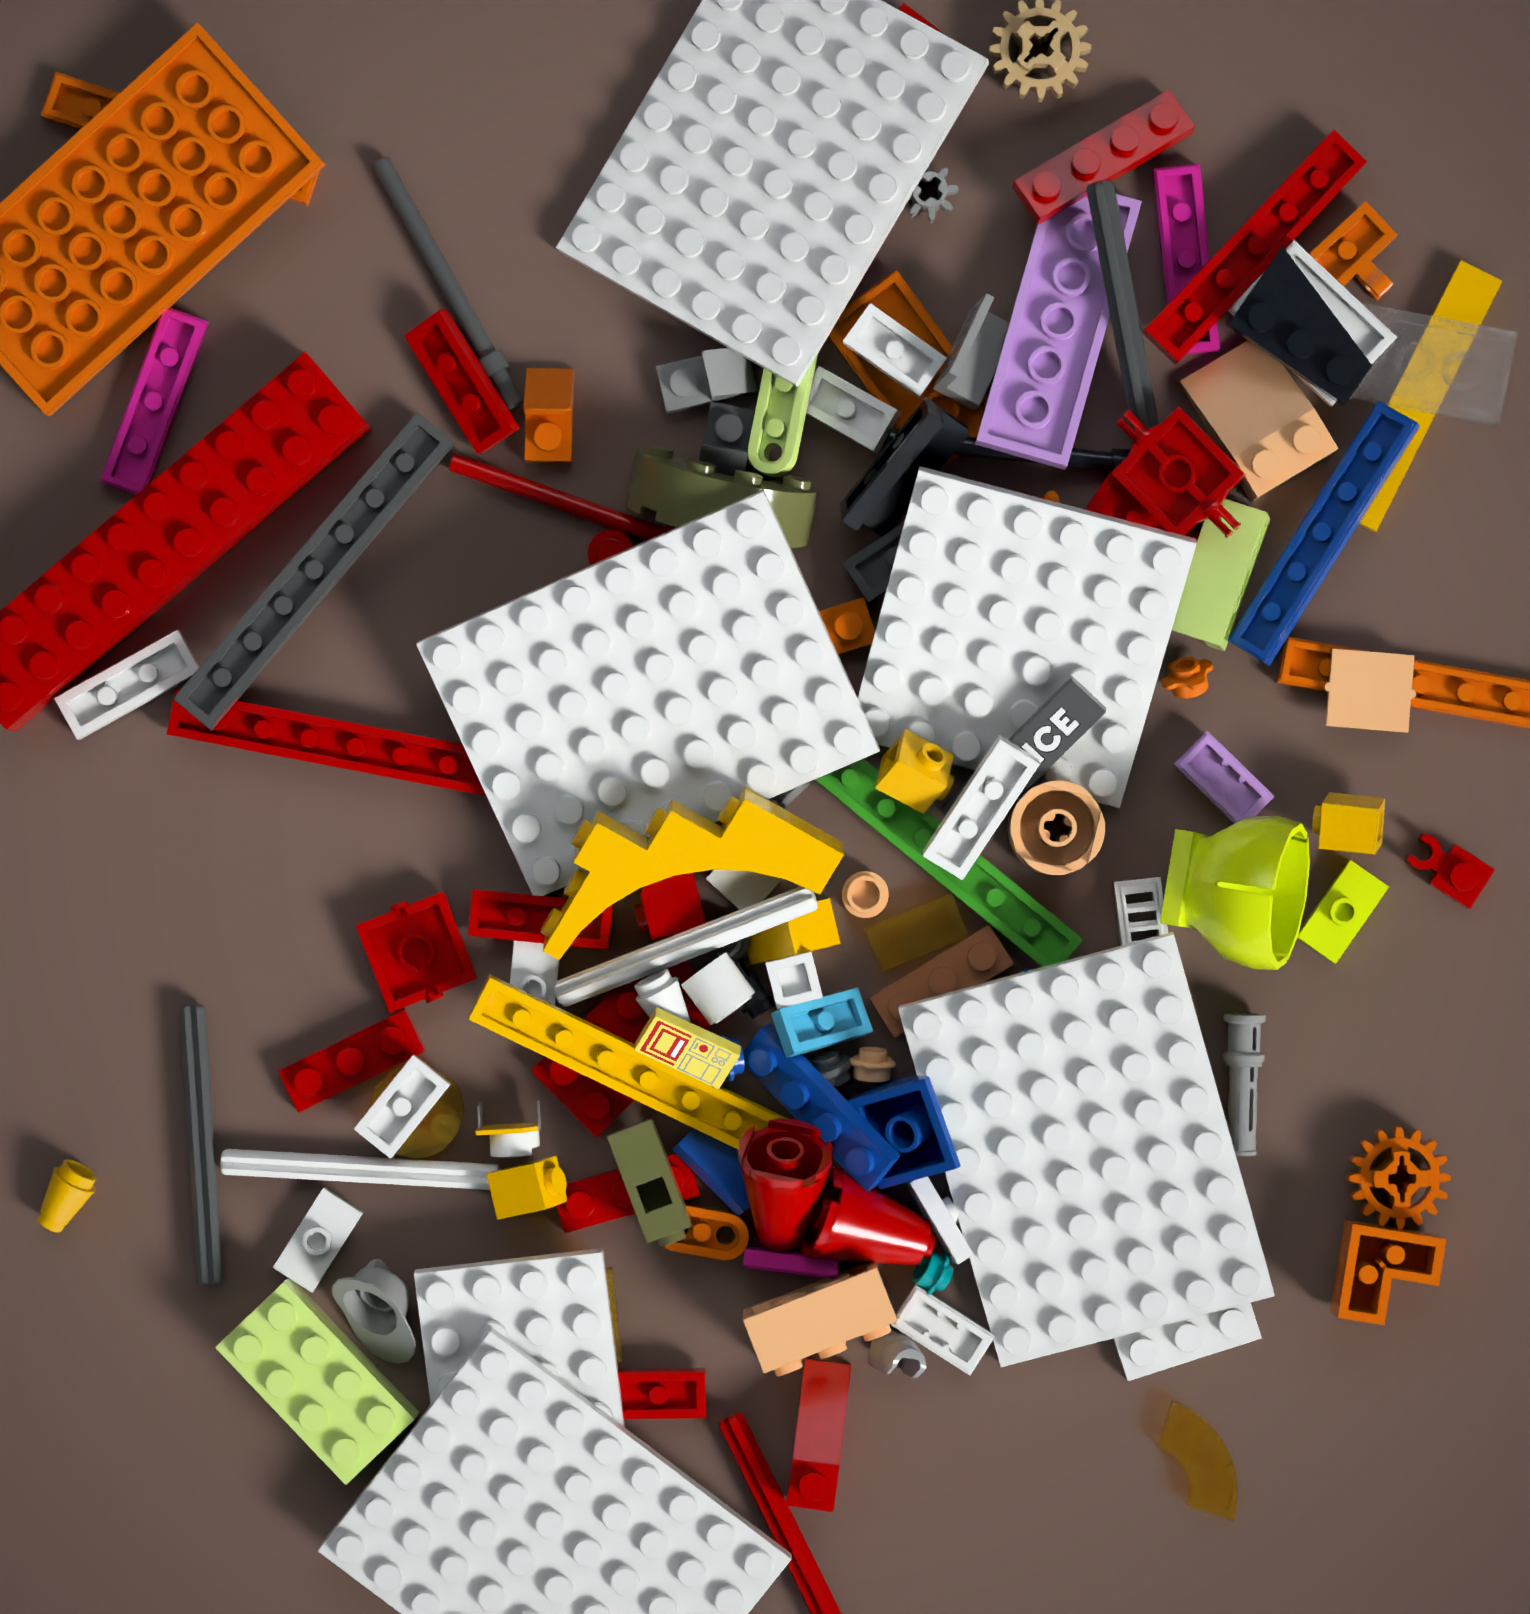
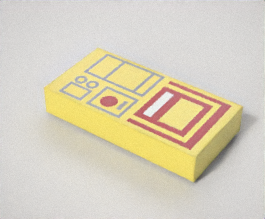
[634,1007,741,1090]

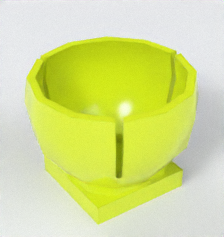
[1160,816,1310,970]

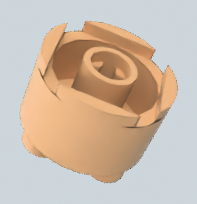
[1007,780,1105,875]

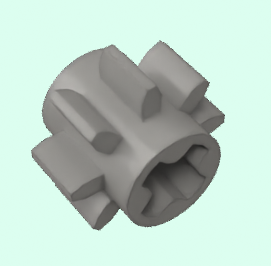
[909,165,958,223]

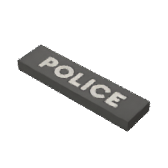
[941,676,1106,815]

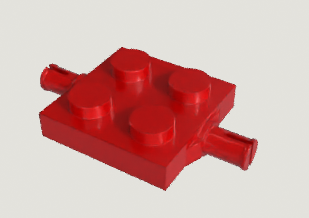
[1111,406,1246,538]

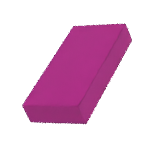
[743,1245,839,1279]

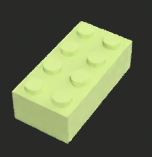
[215,1278,419,1485]

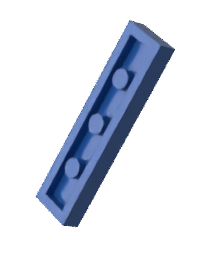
[743,1023,901,1192]

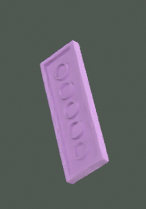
[975,194,1142,470]

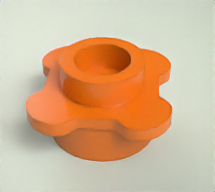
[1161,657,1213,699]

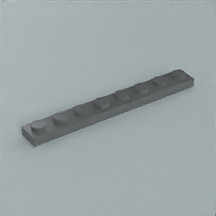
[173,412,454,731]

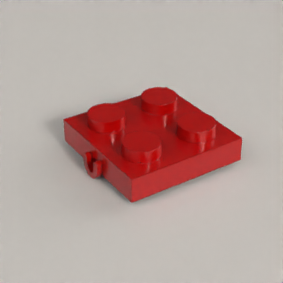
[355,891,478,1013]

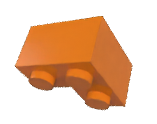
[1330,1219,1447,1325]

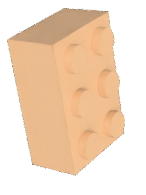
[743,1262,897,1376]

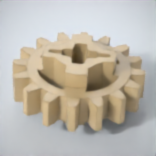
[988,0,1091,102]

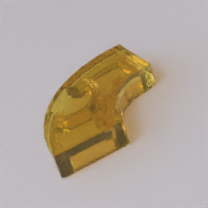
[1157,1401,1238,1521]

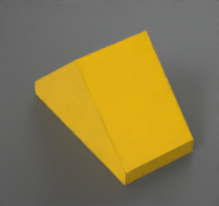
[746,898,841,965]

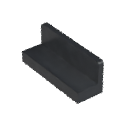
[840,397,969,536]

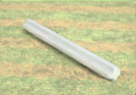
[554,886,818,1007]
[220,1149,500,1190]

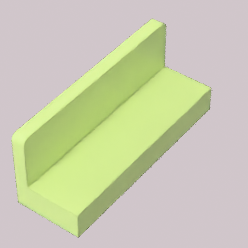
[1171,499,1271,651]

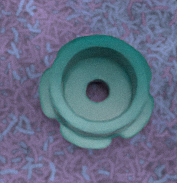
[912,1251,954,1295]

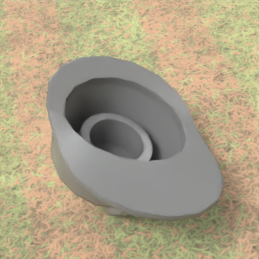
[332,1259,416,1364]

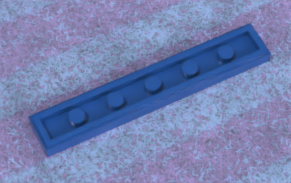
[1228,400,1420,666]

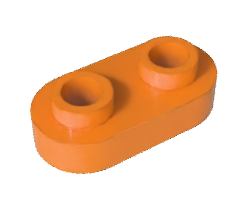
[664,1204,749,1260]

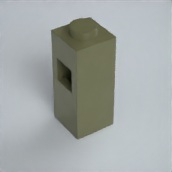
[606,1118,692,1247]

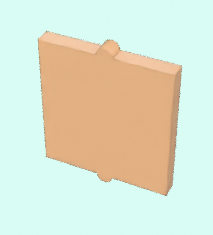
[1324,648,1416,733]

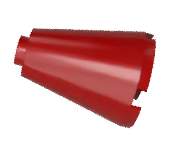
[737,1118,833,1251]
[800,1166,936,1265]

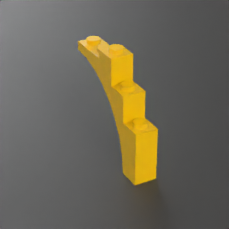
[540,787,844,960]

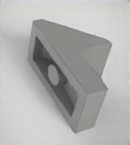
[656,348,758,414]

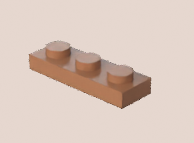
[869,924,1014,1038]

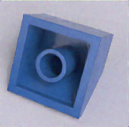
[848,1075,961,1190]

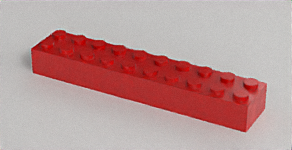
[0,351,372,732]

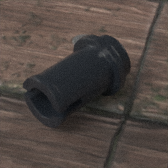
[734,957,776,1020]

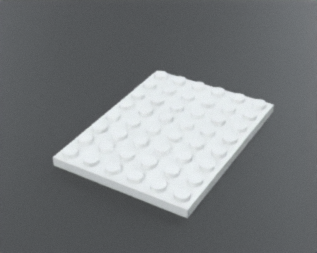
[556,0,989,387]
[416,489,880,896]
[898,932,1275,1367]
[318,1327,792,1614]

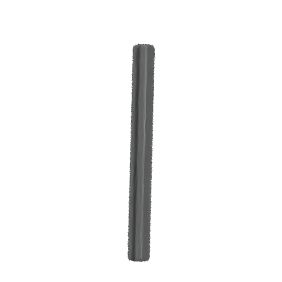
[1086,180,1159,443]
[179,1004,223,1285]

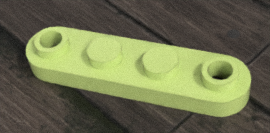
[748,354,818,477]

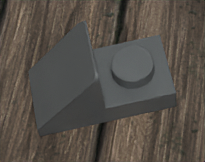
[699,402,755,476]

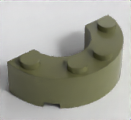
[625,444,820,548]

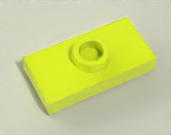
[1297,860,1389,964]

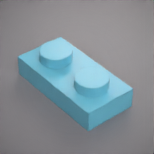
[771,987,873,1058]

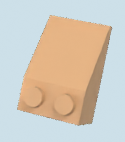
[1179,341,1339,502]

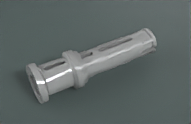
[1222,1012,1266,1156]

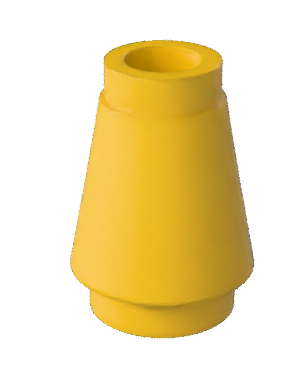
[37,1159,97,1233]

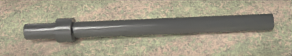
[372,157,524,410]

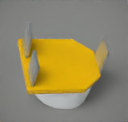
[476,1100,541,1157]

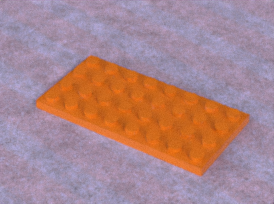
[0,22,326,417]

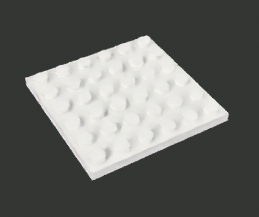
[858,466,1197,808]

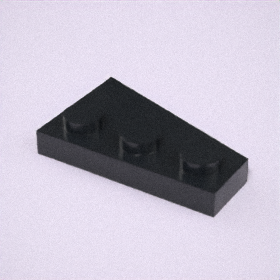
[1227,246,1373,406]

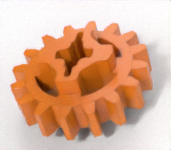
[1346,1126,1451,1229]

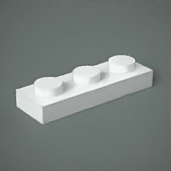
[54,630,200,740]
[922,735,1040,880]
[1113,1303,1262,1381]

